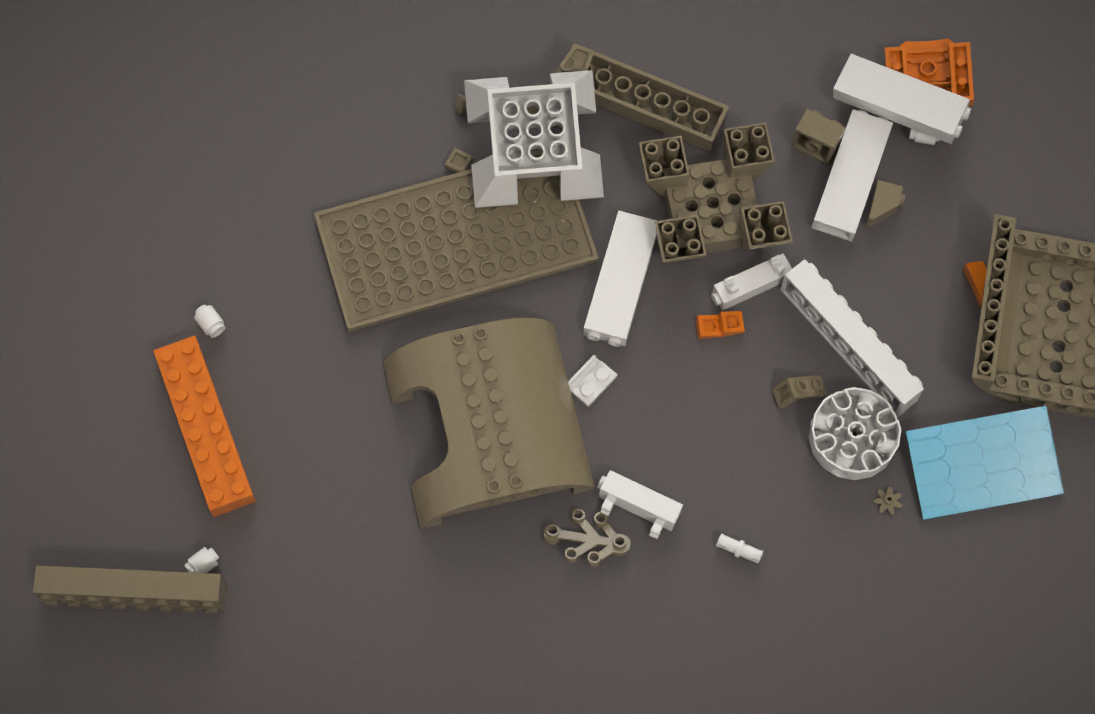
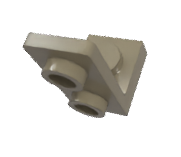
[772,375,827,409]

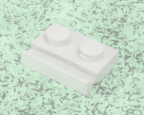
[568,355,618,407]

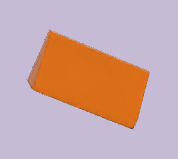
[963,261,987,307]

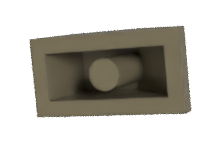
[866,180,905,227]

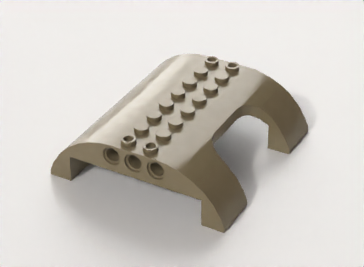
[383,318,595,529]

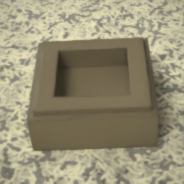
[444,148,473,173]

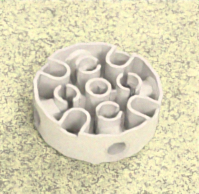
[808,387,901,480]

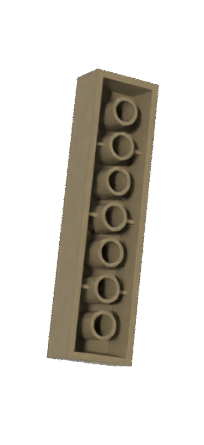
[570,43,729,152]
[33,566,227,614]

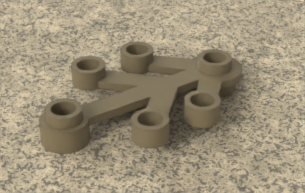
[543,509,631,567]

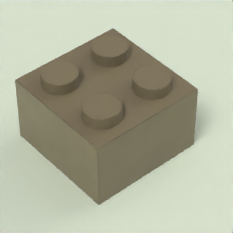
[791,109,846,166]

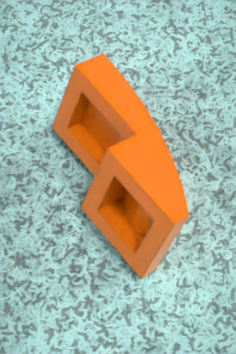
[695,311,745,339]

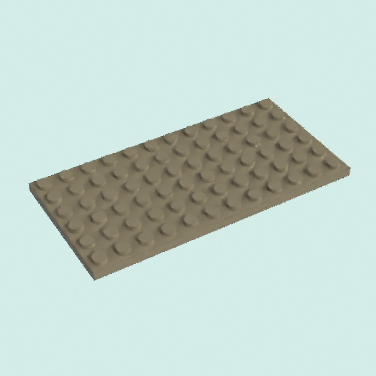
[314,150,599,332]

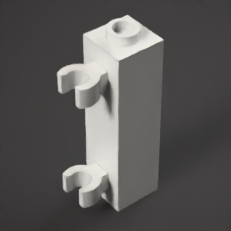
[711,253,792,311]
[597,470,683,539]

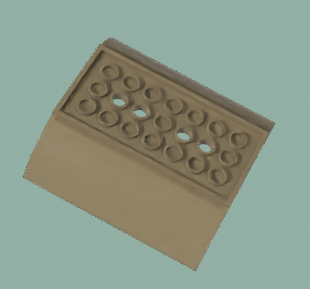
[972,214,1095,418]

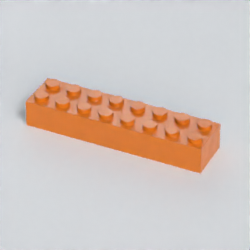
[153,335,256,517]

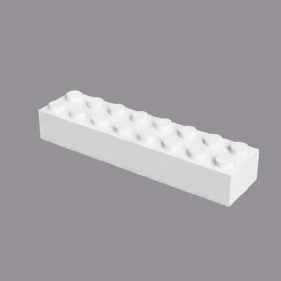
[780,259,924,418]

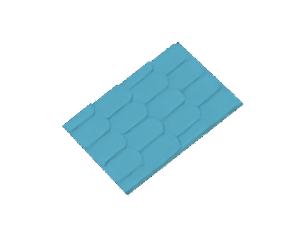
[906,406,1064,520]

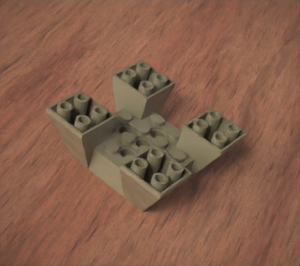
[639,123,793,263]

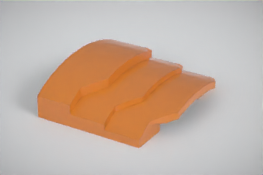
[885,38,974,106]

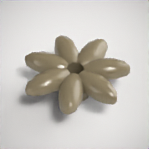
[873,487,902,515]

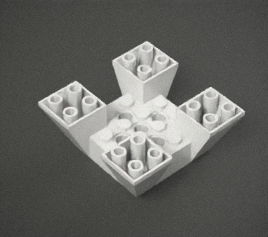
[464,70,604,208]

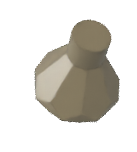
[455,94,467,115]

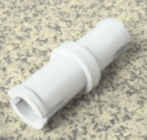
[716,533,764,564]

